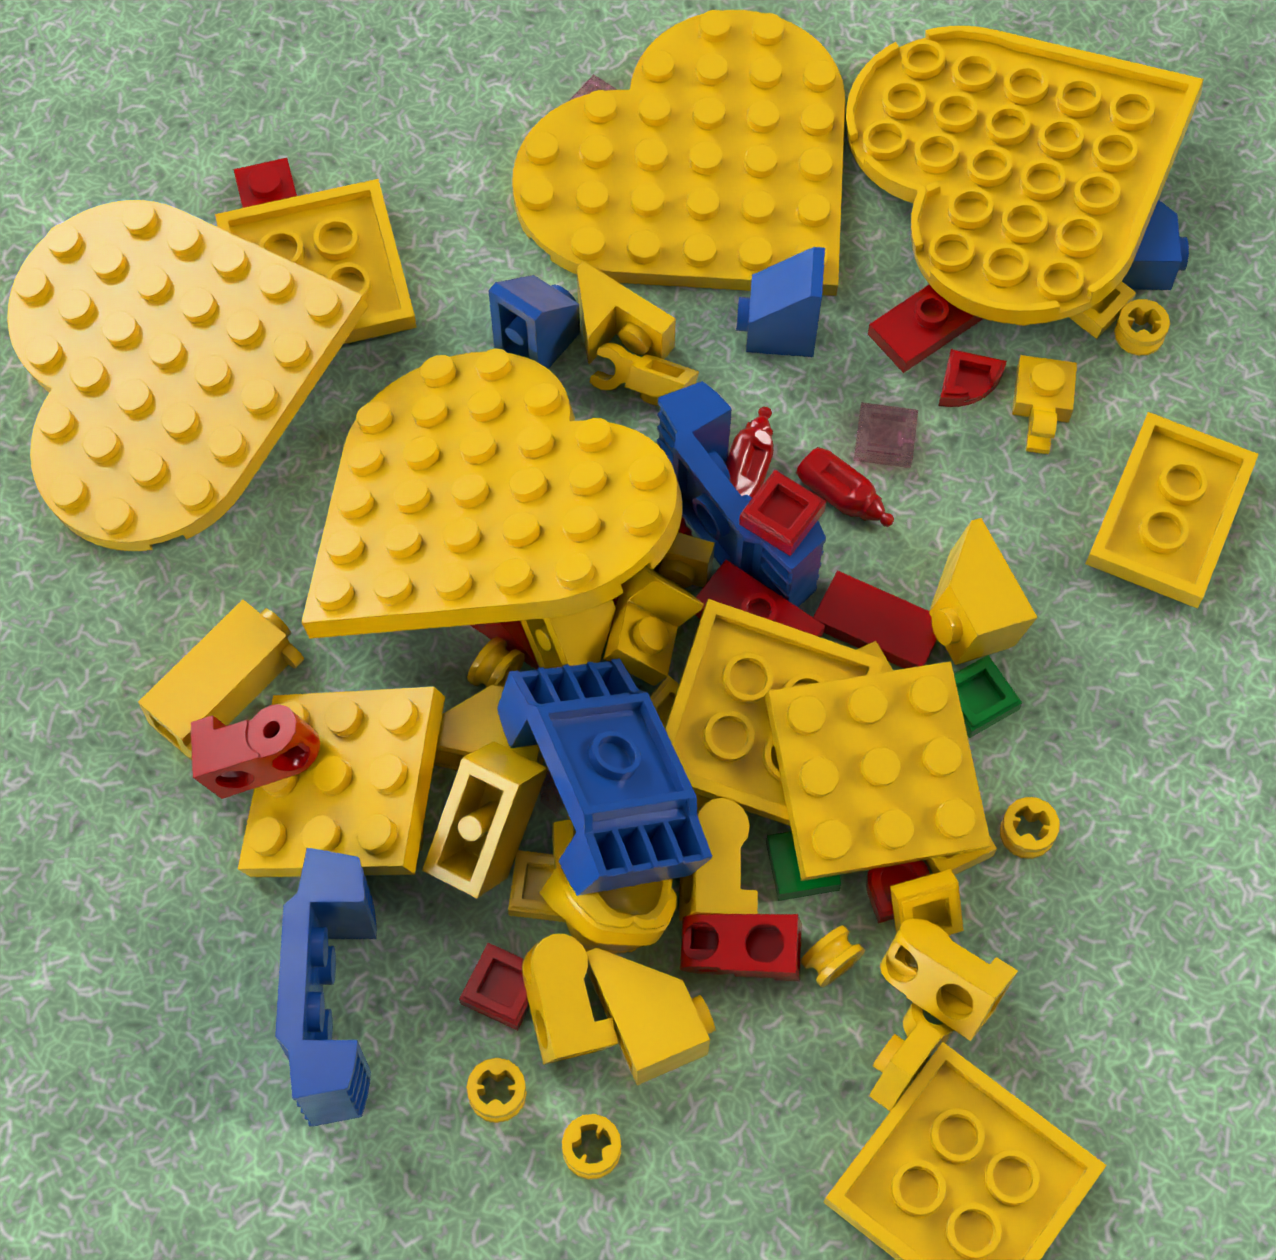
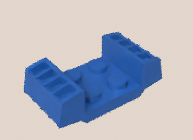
[657,381,826,607]
[497,658,712,896]
[275,848,377,1127]

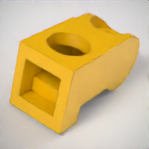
[679,798,758,921]
[880,918,1018,1041]
[522,934,618,1065]

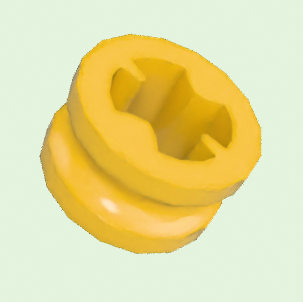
[1114,299,1170,356]
[467,636,525,688]
[1000,797,1060,859]
[800,925,865,987]
[466,1058,527,1123]
[562,1114,621,1180]

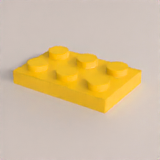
[1085,412,1259,609]

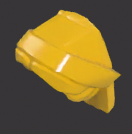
[539,814,677,954]

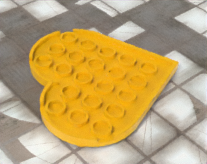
[512,10,845,296]
[846,26,1204,326]
[7,200,368,551]
[301,349,682,639]

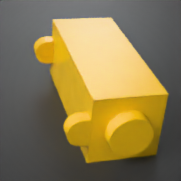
[138,599,304,760]

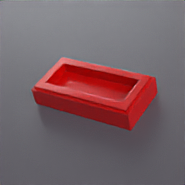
[813,570,937,669]

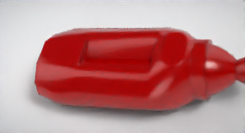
[725,406,774,498]
[796,447,894,527]

